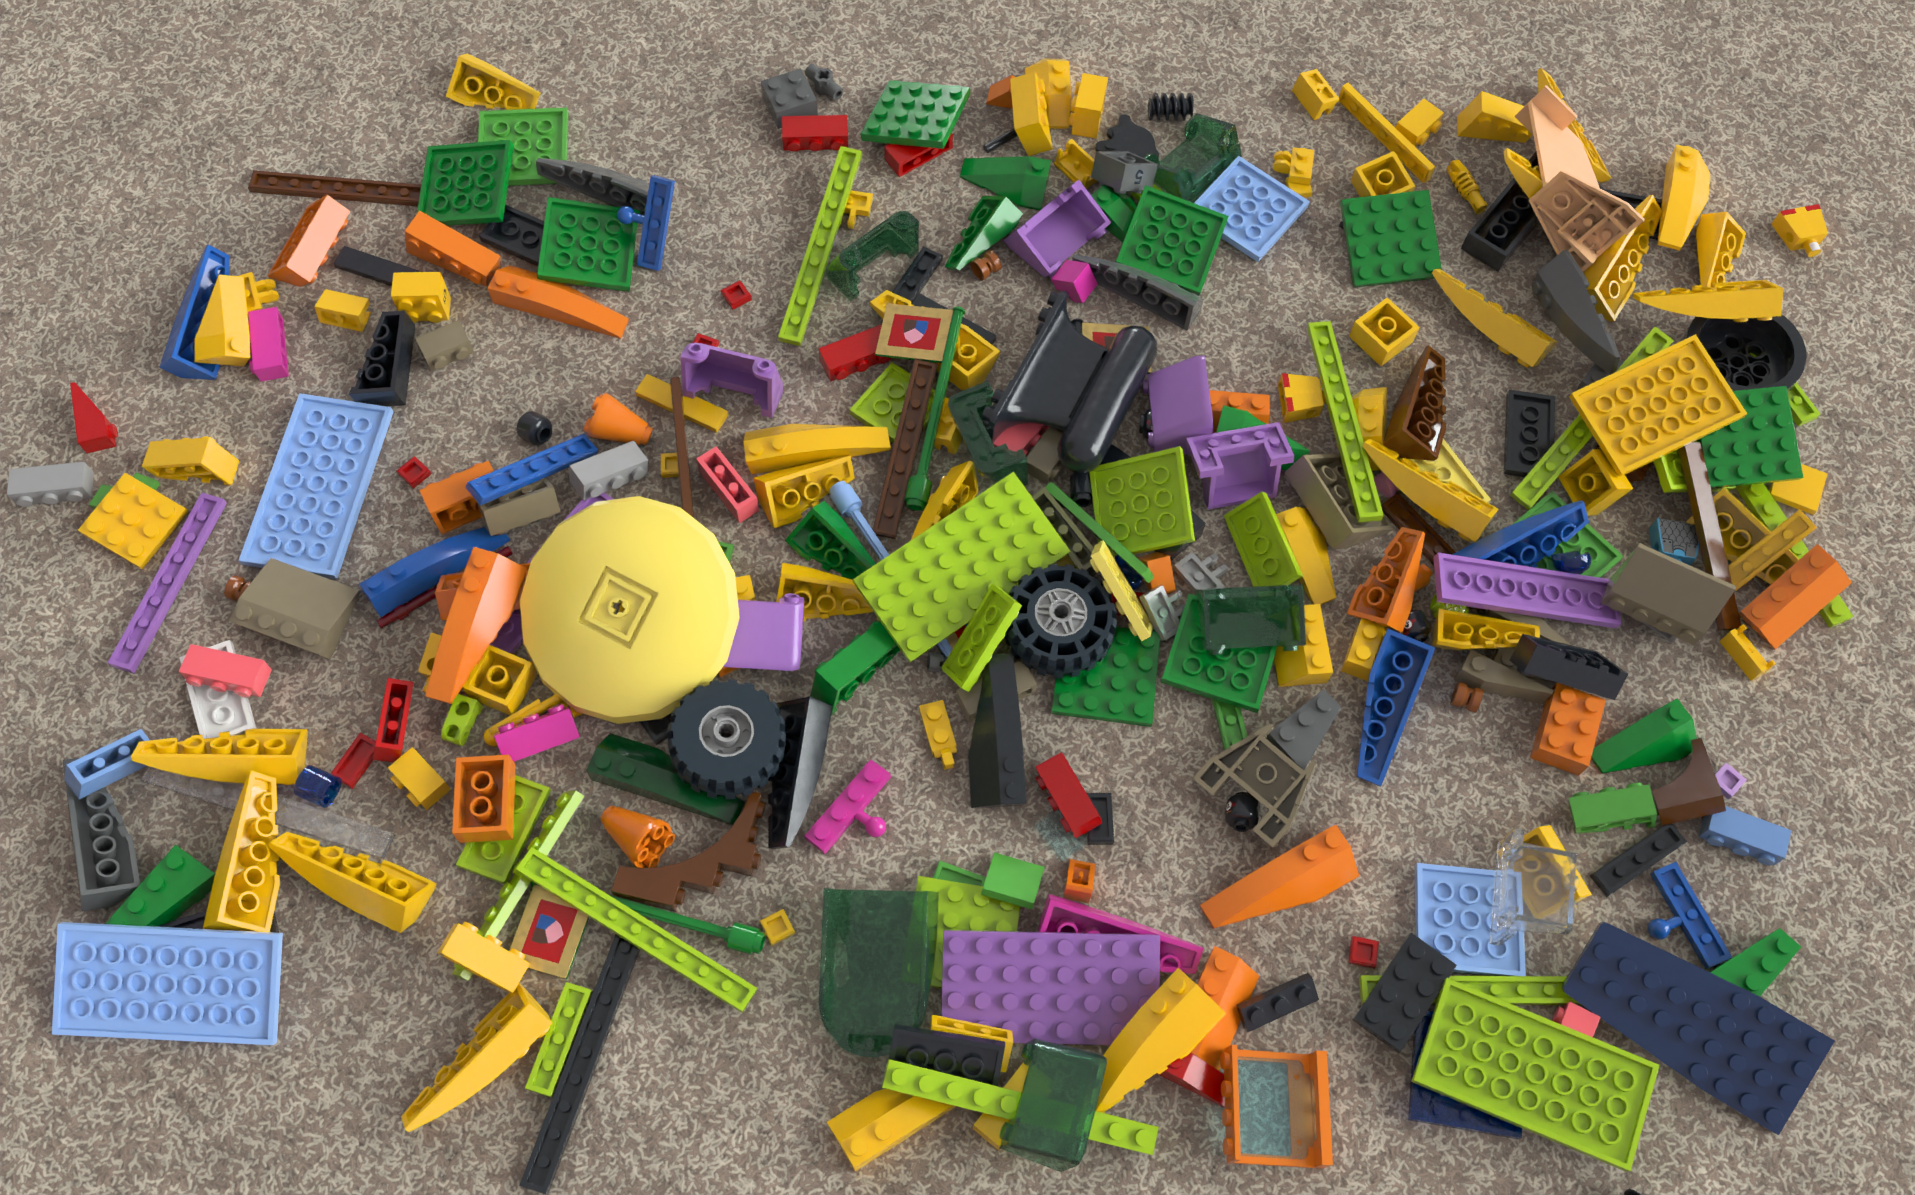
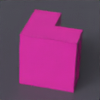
[1051,260,1098,303]

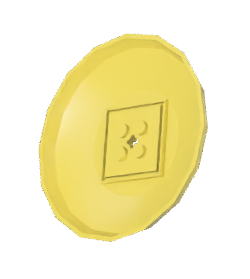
[519,496,740,724]

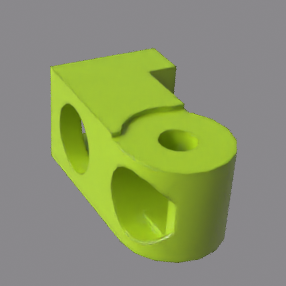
[441,694,483,746]

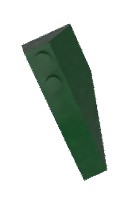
[586,733,745,826]

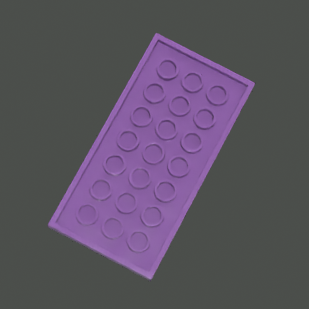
[942,930,1160,1045]

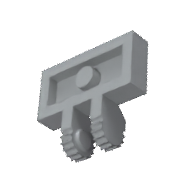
[1173,552,1228,600]
[1139,585,1185,641]

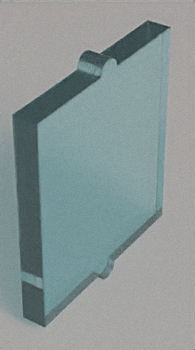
[1035,810,1088,861]

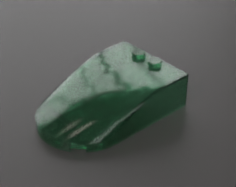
[819,888,939,1057]

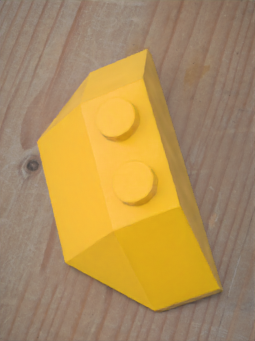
[1024,58,1071,129]
[1337,387,1387,471]

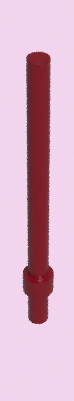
[376,546,513,629]

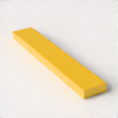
[1339,83,1435,183]

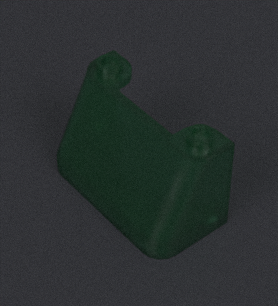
[1143,113,1242,203]
[826,211,919,301]
[948,381,1028,486]
[1196,585,1306,655]
[999,1039,1107,1172]

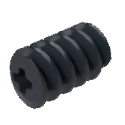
[1148,93,1194,121]

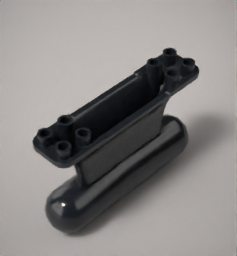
[980,290,1158,473]

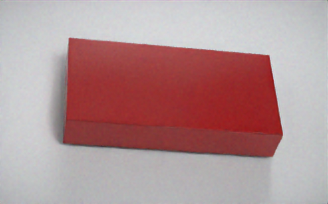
[330,732,376,789]

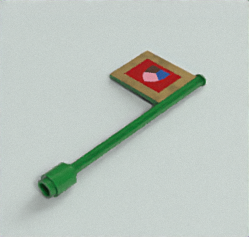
[875,303,965,511]
[509,881,766,980]

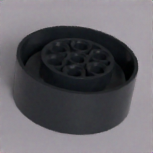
[1681,314,1807,393]

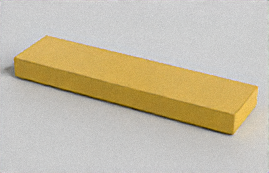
[635,374,728,433]
[1728,509,1817,591]

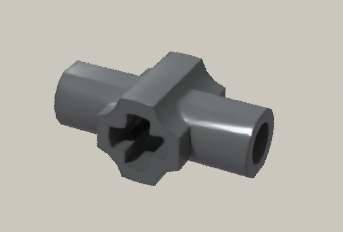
[805,64,843,100]

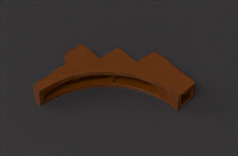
[611,792,766,912]

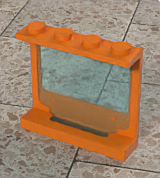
[1220,1045,1333,1169]

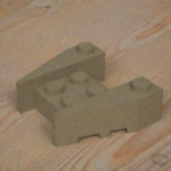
[1454,609,1570,704]
[1193,723,1317,848]

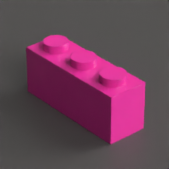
[248,307,289,382]
[494,704,580,762]

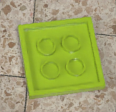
[849,362,947,443]

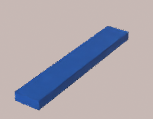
[465,434,598,505]

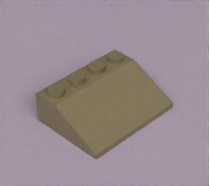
[1285,453,1394,550]
[1601,543,1736,645]
[229,558,361,660]

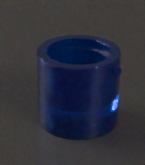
[294,765,342,808]

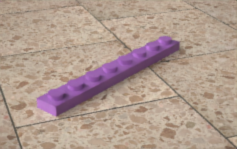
[108,492,227,674]

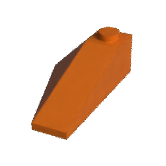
[1347,527,1425,633]

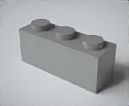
[569,441,648,501]
[7,462,94,507]

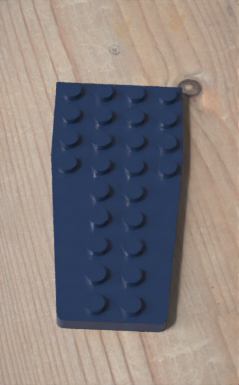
[1562,922,1835,1135]

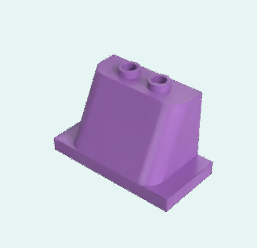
[1186,422,1294,509]

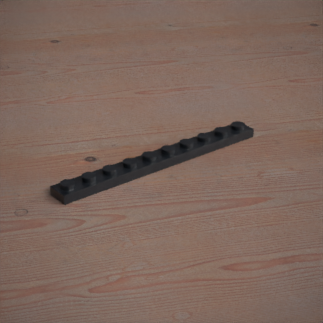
[519,934,640,1195]

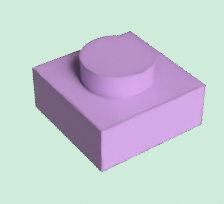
[1715,763,1747,799]

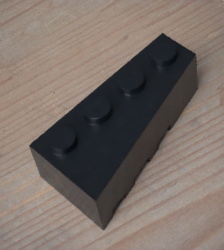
[349,310,416,407]
[1509,634,1628,700]

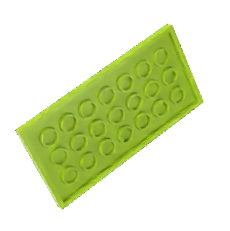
[852,472,1071,663]
[1411,978,1660,1172]

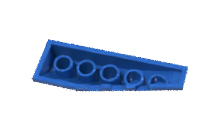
[159,245,230,380]
[1452,500,1589,608]
[357,527,510,617]
[1356,629,1435,787]

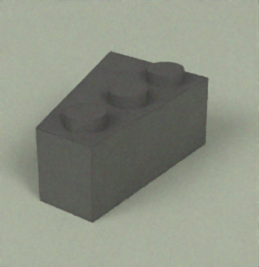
[1266,689,1341,770]

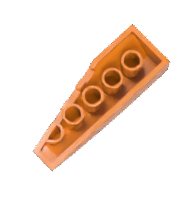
[488,265,629,339]
[425,547,528,704]
[1200,824,1359,929]

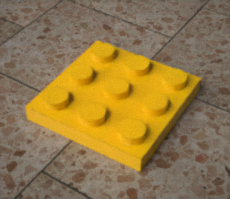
[78,473,188,569]

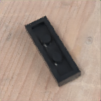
[1236,973,1319,1032]

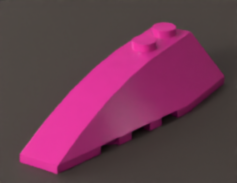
[1037,893,1204,974]

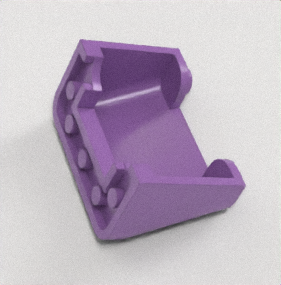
[1003,180,1111,278]
[680,343,783,418]
[1143,355,1213,455]
[723,593,804,671]

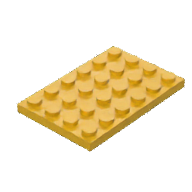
[1569,334,1747,477]

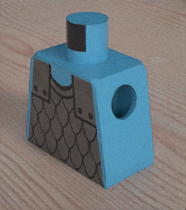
[1649,518,1699,565]

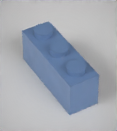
[64,729,150,799]
[1699,806,1792,865]

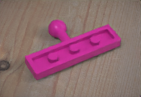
[804,759,891,854]

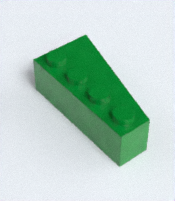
[810,621,901,716]
[105,844,215,927]
[1710,928,1801,997]

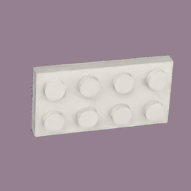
[179,640,256,739]

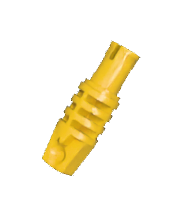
[1446,159,1488,214]

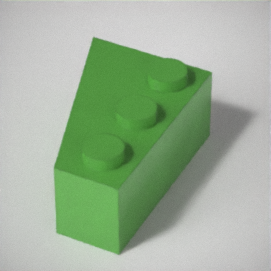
[1569,783,1657,834]

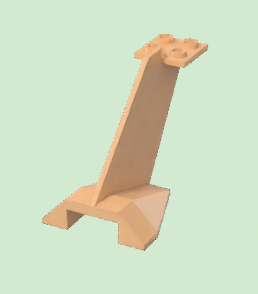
[1514,85,1645,272]

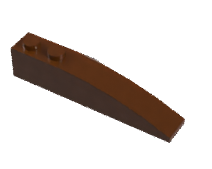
[1383,345,1446,461]

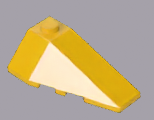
[1696,212,1746,287]

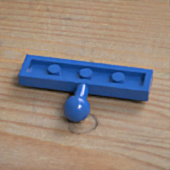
[617,175,675,271]
[1648,862,1732,970]

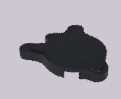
[1095,114,1159,163]

